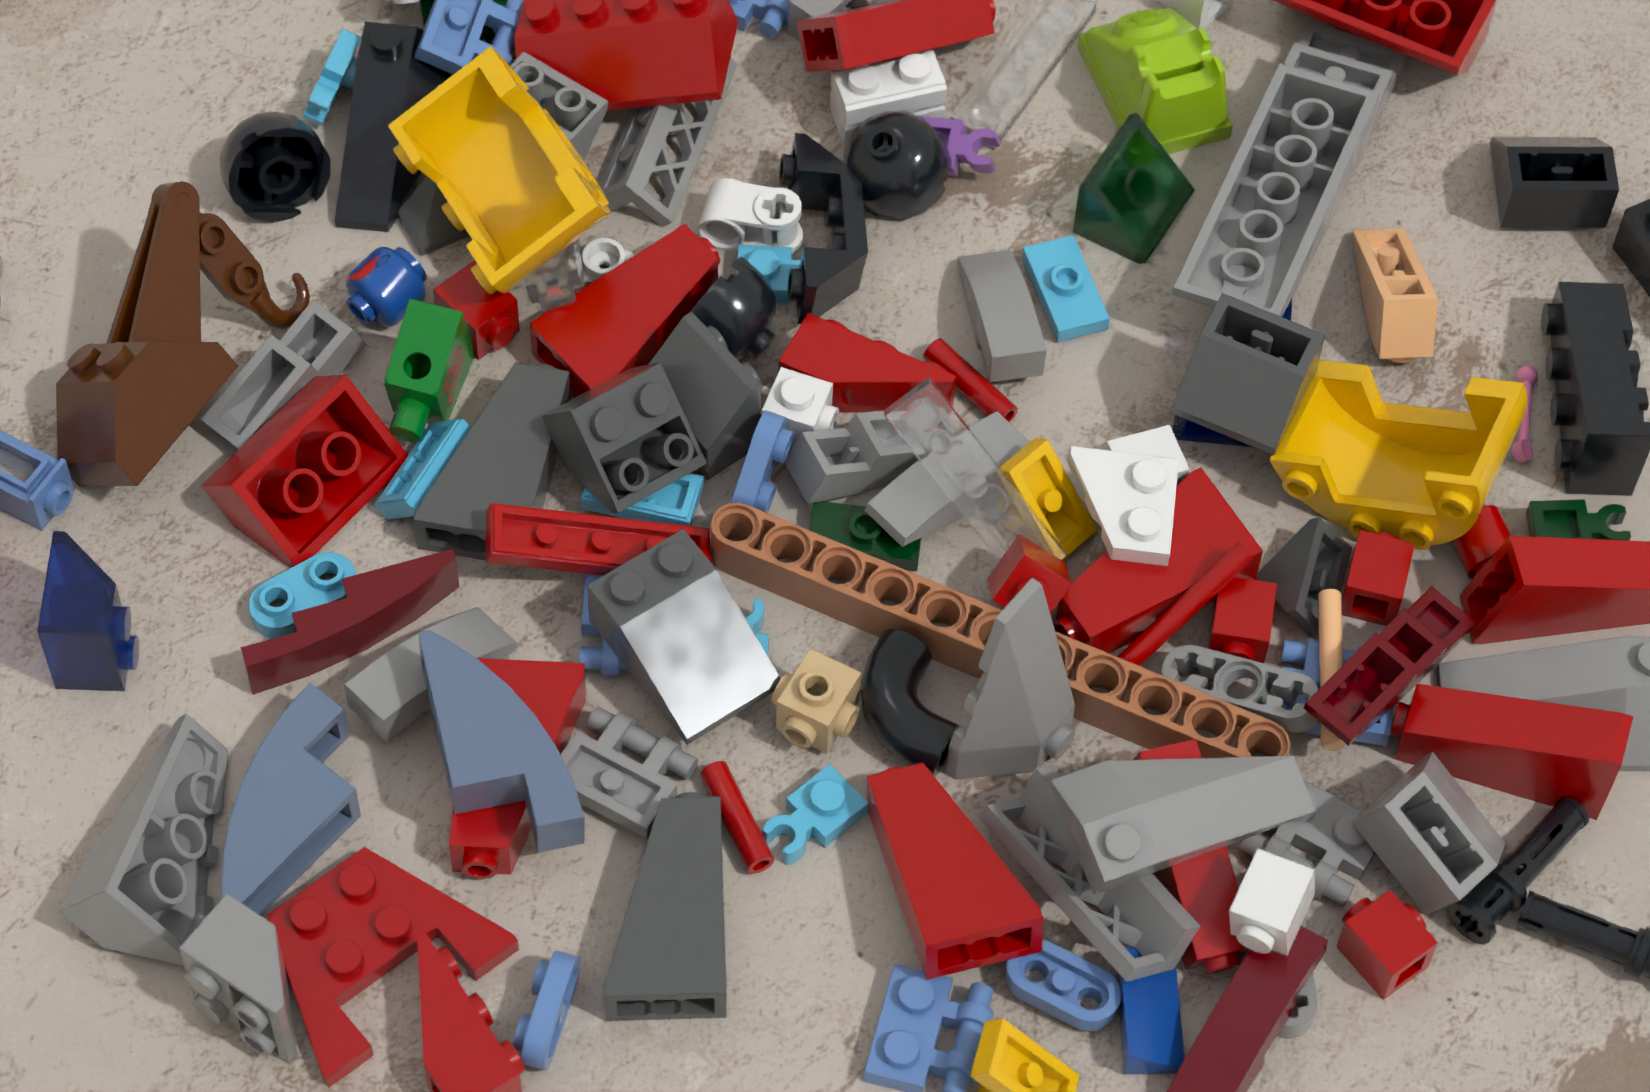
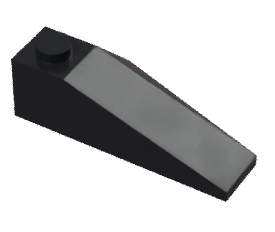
[335,21,453,232]

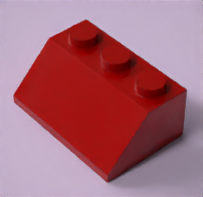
[201,375,408,568]

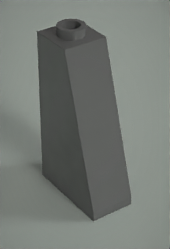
[413,362,571,568]
[604,792,727,1021]

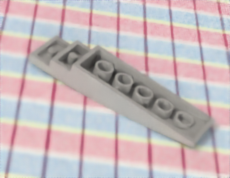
[1172,22,1406,317]

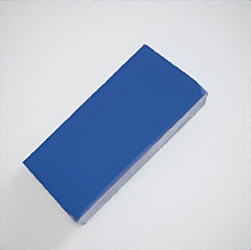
[1116,947,1185,1075]

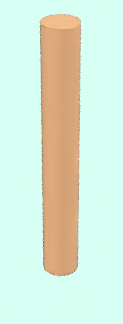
[1318,589,1344,751]

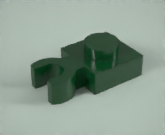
[1526,499,1631,541]

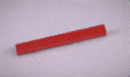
[1117,542,1255,666]

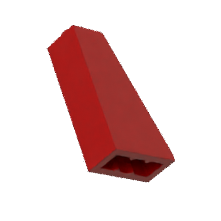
[796,0,996,72]
[529,224,720,399]
[1054,467,1263,654]
[1459,536,1650,644]
[449,658,586,879]
[1390,684,1634,820]
[1133,739,1250,975]
[866,763,1043,980]

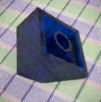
[37,531,139,692]

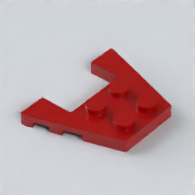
[267,847,519,1088]

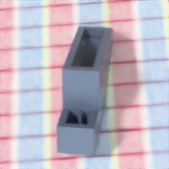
[418,630,585,853]
[222,683,361,916]

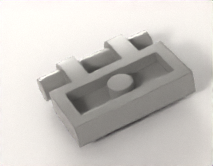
[560,707,699,839]
[1239,779,1376,906]

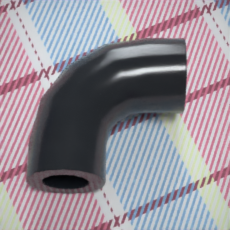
[860,629,959,777]

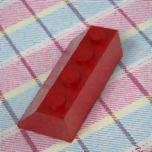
[514,0,739,111]
[1272,0,1497,75]

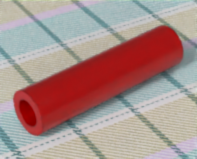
[923,338,1018,423]
[700,761,775,874]

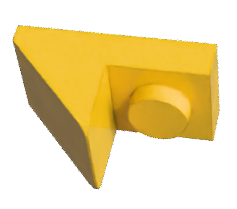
[996,438,1098,560]
[970,1018,1080,1092]

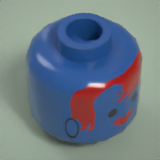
[346,247,427,327]

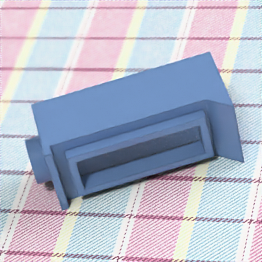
[0,430,74,531]

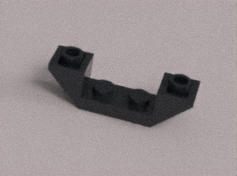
[779,133,868,324]

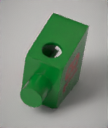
[384,299,474,443]

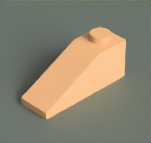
[1352,228,1438,363]

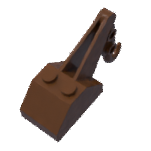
[56,181,310,486]

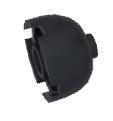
[843,111,952,220]
[220,112,331,222]
[689,256,776,360]

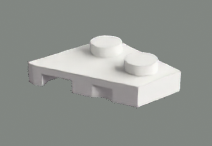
[1068,446,1179,566]

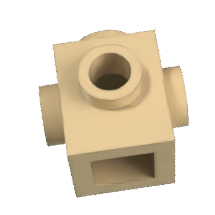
[772,648,861,754]

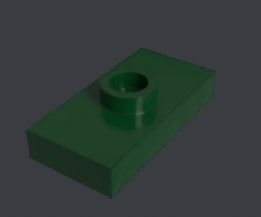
[809,501,922,571]

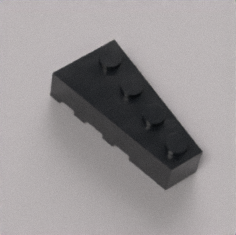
[1541,282,1650,496]

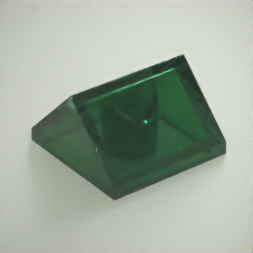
[1073,113,1195,264]

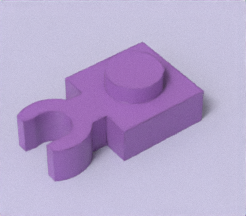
[920,116,1001,177]

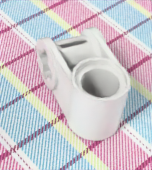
[697,178,803,255]

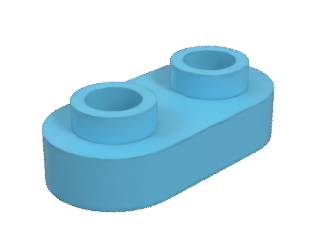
[249,552,356,639]

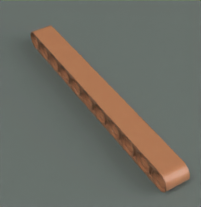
[711,503,1291,758]

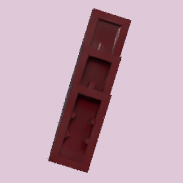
[241,549,459,695]
[1303,586,1475,746]
[1167,926,1328,1092]

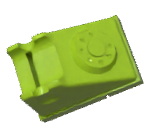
[1077,8,1233,164]

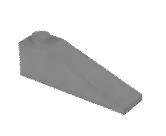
[946,578,1075,779]
[1437,637,1650,771]
[59,714,228,966]
[1049,756,1316,894]

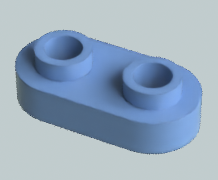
[731,410,794,513]
[1005,939,1121,1031]
[513,950,581,1070]

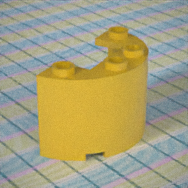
[388,46,612,294]
[1269,360,1527,550]

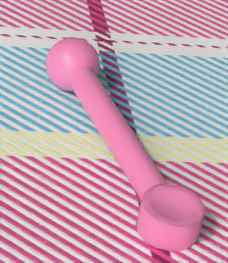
[1512,365,1538,463]

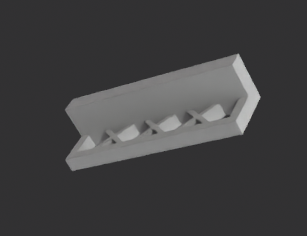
[600,58,737,227]
[979,765,1200,982]

